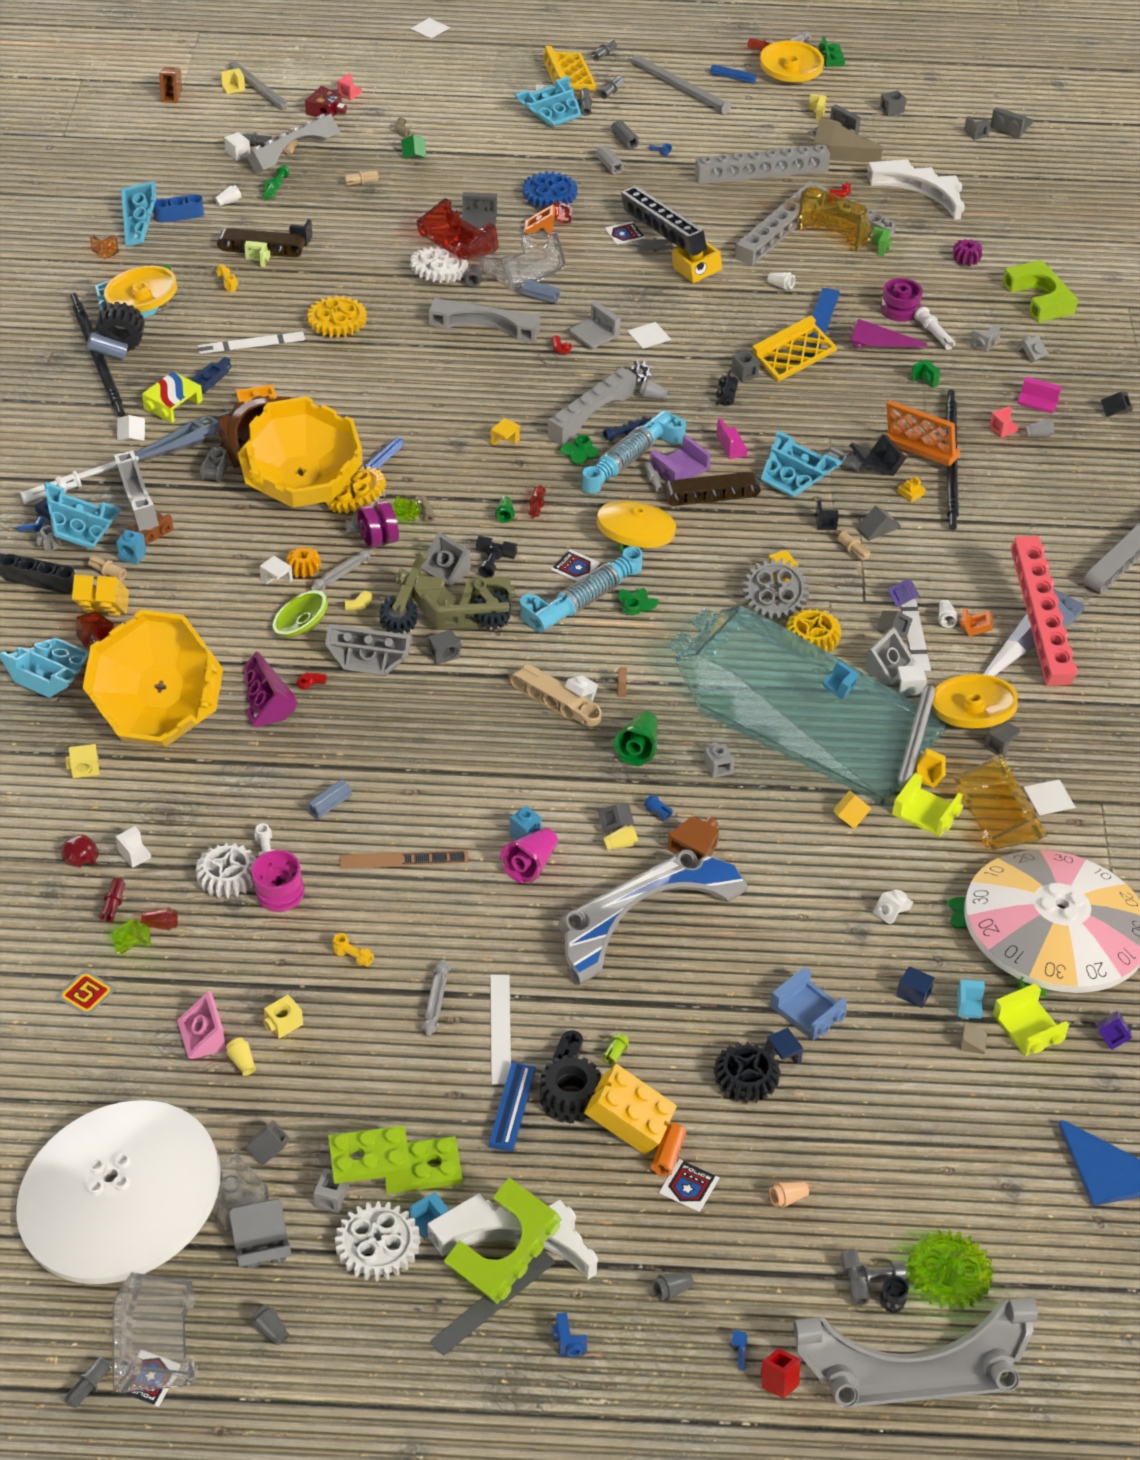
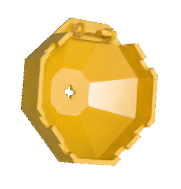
[238,396,362,508]
[83,609,223,747]

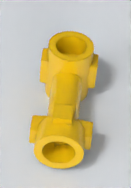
[216,264,238,292]
[332,933,374,967]

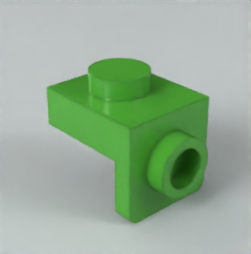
[872,227,892,256]

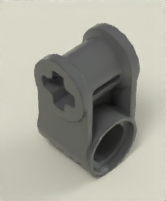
[199,447,228,483]

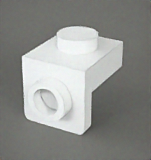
[565,675,598,702]
[873,890,913,924]

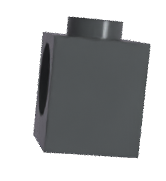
[879,90,906,117]
[731,350,760,382]
[428,629,462,665]

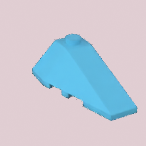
[121,181,156,247]

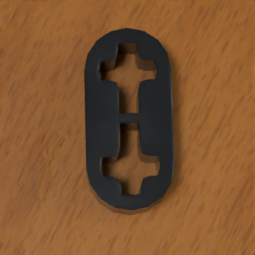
[553,1030,583,1060]

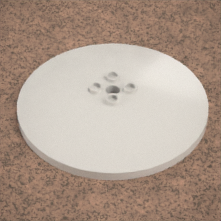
[16,1100,220,1284]

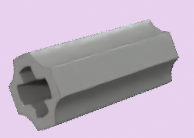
[596,145,624,175]

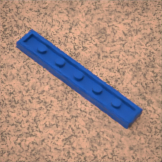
[799,288,840,358]

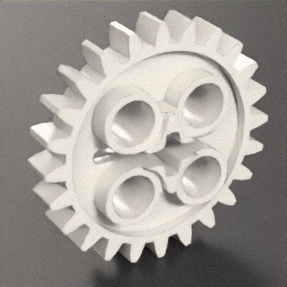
[410,247,468,283]
[335,1201,420,1281]

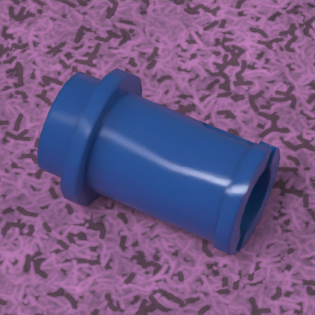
[644,795,673,821]

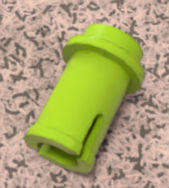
[602,1033,629,1065]

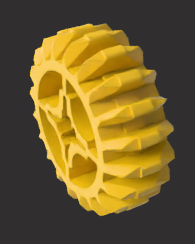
[785,608,841,657]

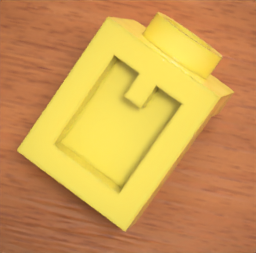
[809,94,827,120]

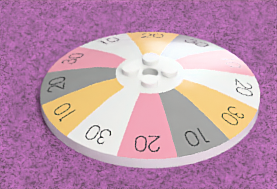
[964,850,1140,993]

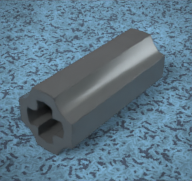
[611,120,639,150]

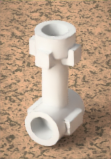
[254,823,275,856]

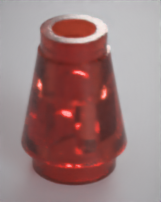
[141,907,178,931]

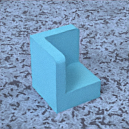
[957,979,985,1018]

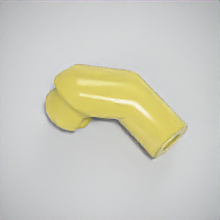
[345,591,372,611]

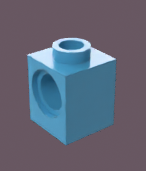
[117,529,146,565]
[510,806,542,840]

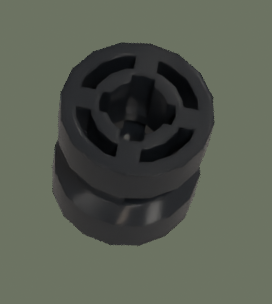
[880,1276,909,1313]

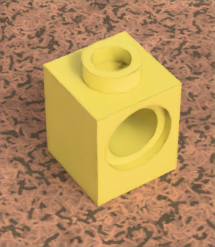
[66,744,100,778]
[263,995,303,1038]

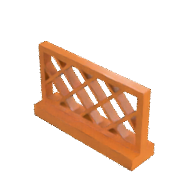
[886,400,960,467]

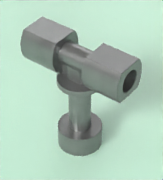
[840,1250,906,1306]

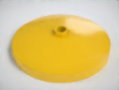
[760,41,824,82]
[104,266,178,313]
[596,500,676,548]
[931,674,1018,728]

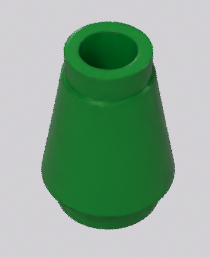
[495,496,515,523]

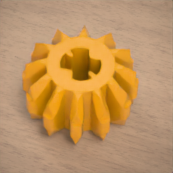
[286,546,321,579]

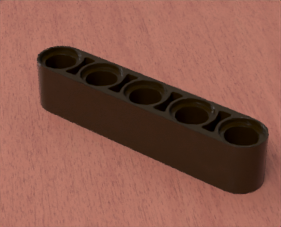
[217,228,305,257]
[663,472,761,506]

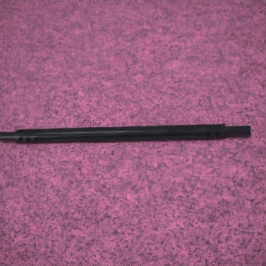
[70,293,125,417]
[946,389,959,530]

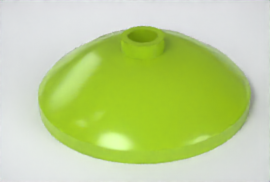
[273,590,328,638]

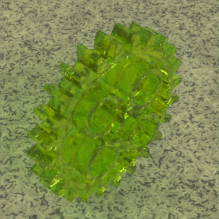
[907,1229,994,1311]

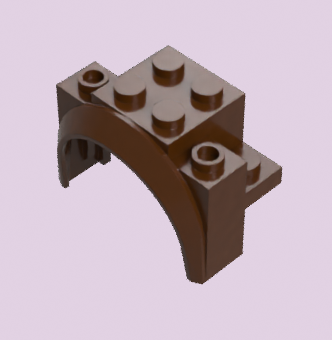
[216,395,290,468]

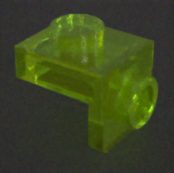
[393,496,420,522]
[111,918,152,955]

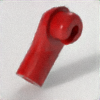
[829,183,852,198]
[551,335,572,355]
[296,672,327,690]

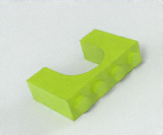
[1002,260,1078,323]
[444,1177,562,1304]

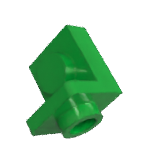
[911,359,941,388]

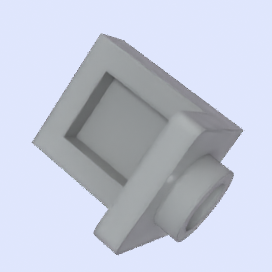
[971,325,1000,353]
[1017,335,1049,363]

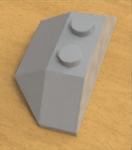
[325,624,412,676]

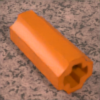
[651,1122,687,1177]

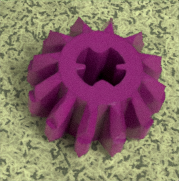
[953,239,983,266]

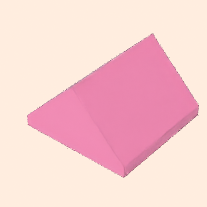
[177,991,226,1059]

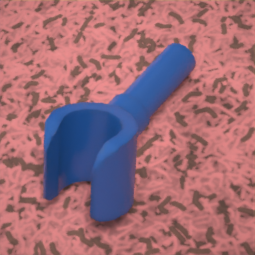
[649,143,672,156]
[17,517,47,533]
[731,1330,748,1370]

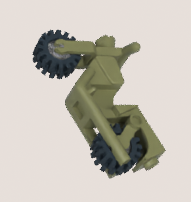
[380,552,515,634]

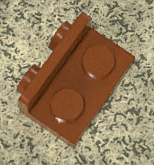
[126,512,173,545]

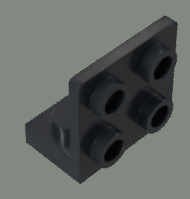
[849,434,907,476]

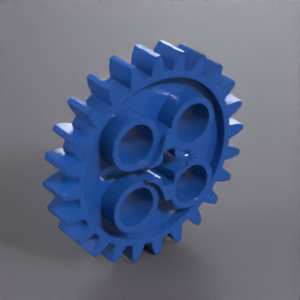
[523,171,578,208]

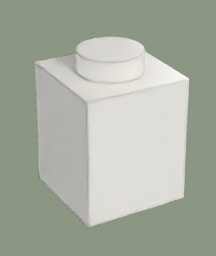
[224,132,250,161]

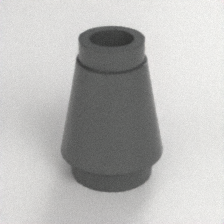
[464,264,482,287]
[652,1272,694,1301]
[251,1305,290,1346]

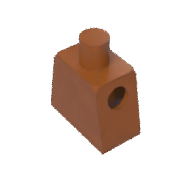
[159,67,182,103]
[667,816,719,860]

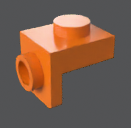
[960,608,993,636]

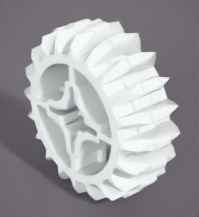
[195,843,257,899]

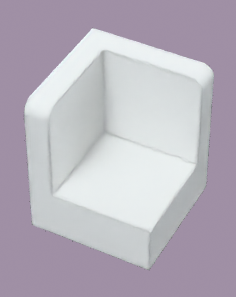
[117,415,145,441]
[260,556,293,584]
[897,665,927,696]
[116,826,151,868]

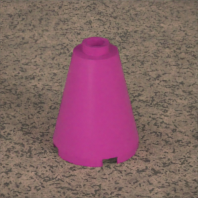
[500,828,558,883]

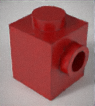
[761,1348,800,1399]

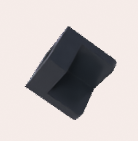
[289,219,313,246]
[1101,391,1133,417]
[815,500,839,530]

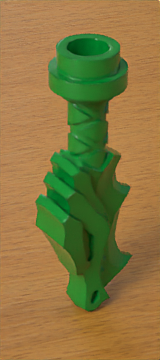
[262,165,290,201]

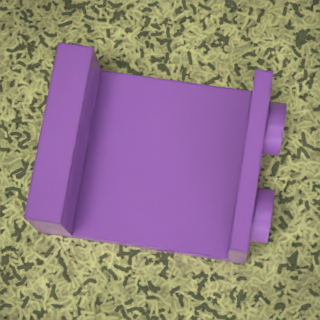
[650,435,711,482]

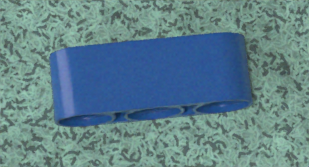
[153,194,204,223]

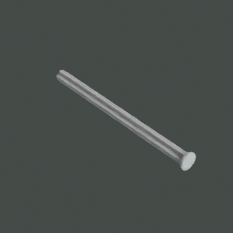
[632,55,731,114]

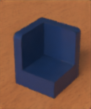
[896,967,935,1008]
[766,1027,803,1064]

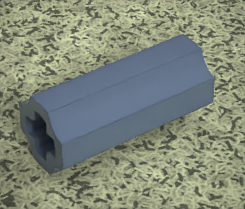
[521,279,560,304]
[86,333,128,360]
[306,779,352,819]

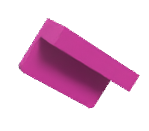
[1017,377,1062,413]
[716,418,748,459]

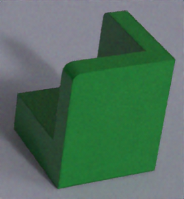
[401,135,426,159]

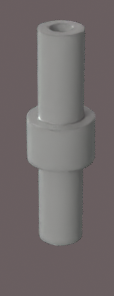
[644,462,663,493]

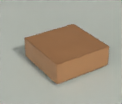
[617,667,627,697]

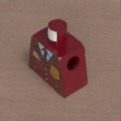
[305,86,347,117]

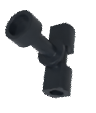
[475,535,518,578]

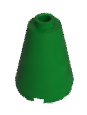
[613,711,658,766]

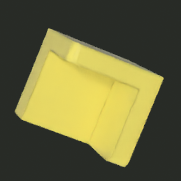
[221,68,245,94]

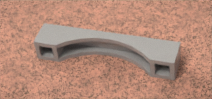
[246,113,340,174]
[429,298,540,343]
[548,367,636,446]
[114,450,159,531]

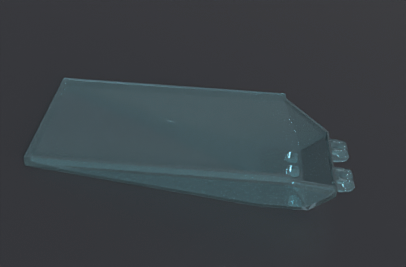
[669,606,948,805]

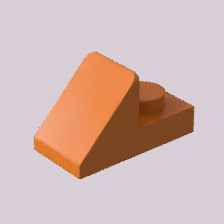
[525,205,555,236]

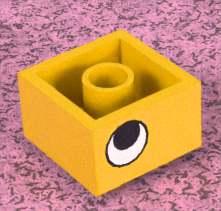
[671,241,722,283]

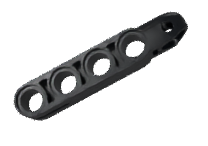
[0,553,75,594]

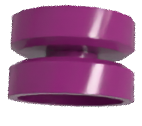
[881,278,923,322]
[357,499,399,549]

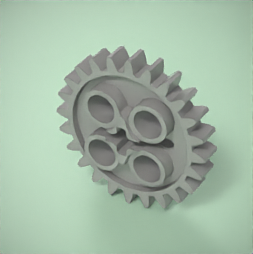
[743,558,809,622]

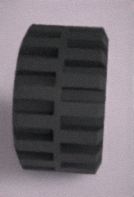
[95,302,145,352]
[540,1055,601,1124]

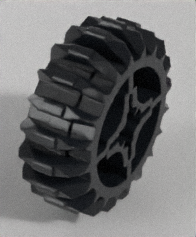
[714,1041,781,1104]

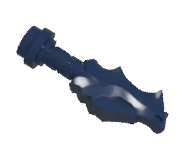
[603,417,652,441]

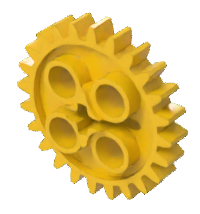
[307,295,367,338]
[325,466,387,514]

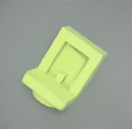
[245,241,270,267]

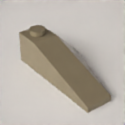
[813,117,883,162]

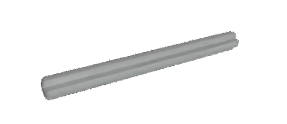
[229,61,288,110]
[898,686,935,786]

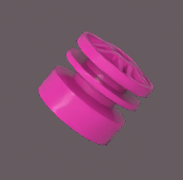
[252,850,305,912]

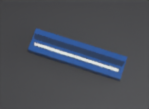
[489,1062,536,1152]

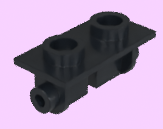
[715,370,738,406]

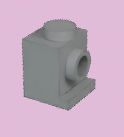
[704,742,735,778]
[313,1168,350,1214]

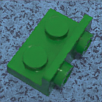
[818,37,845,67]

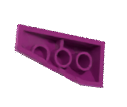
[849,319,927,349]
[244,651,298,727]

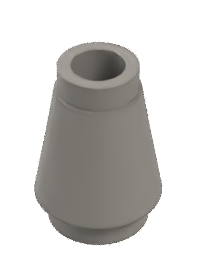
[639,380,668,400]
[1025,419,1055,437]

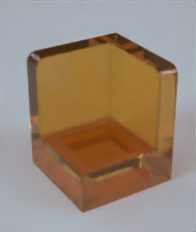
[90,235,119,260]

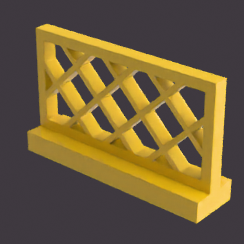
[543,46,596,90]
[752,315,837,382]

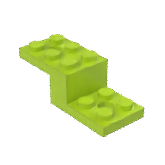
[328,1125,463,1194]

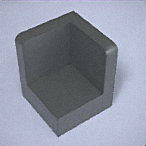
[964,116,991,140]
[877,611,913,638]
[984,721,1020,758]
[597,803,634,832]
[246,1120,290,1165]

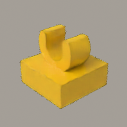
[897,476,926,502]

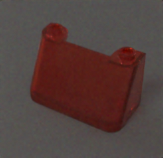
[416,198,499,260]

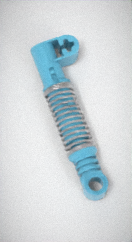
[582,411,686,494]
[520,546,643,633]

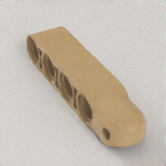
[510,663,602,727]

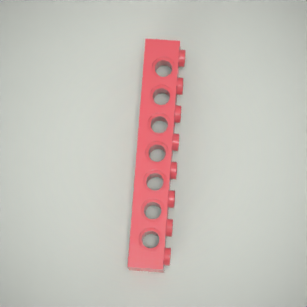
[1010,536,1077,686]

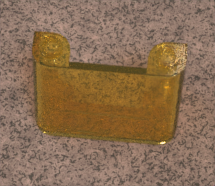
[797,186,872,251]
[954,754,1047,850]

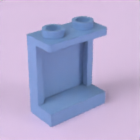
[770,967,847,1041]

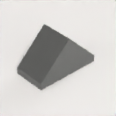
[857,505,901,541]

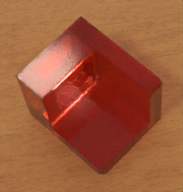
[545,201,572,224]

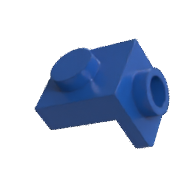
[551,1312,587,1357]

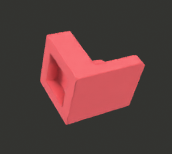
[337,73,362,100]
[989,406,1019,438]

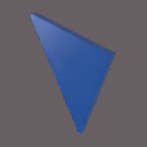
[1058,1120,1140,1206]

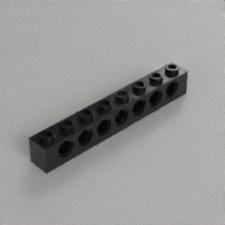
[621,186,707,256]

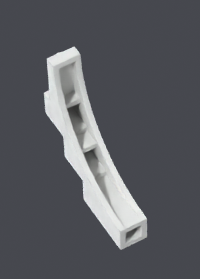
[867,159,964,220]
[428,1193,598,1279]

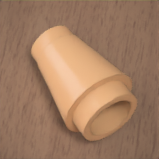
[769,1181,809,1208]

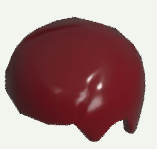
[61,834,99,868]

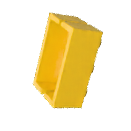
[72,575,129,617]
[584,1064,677,1155]

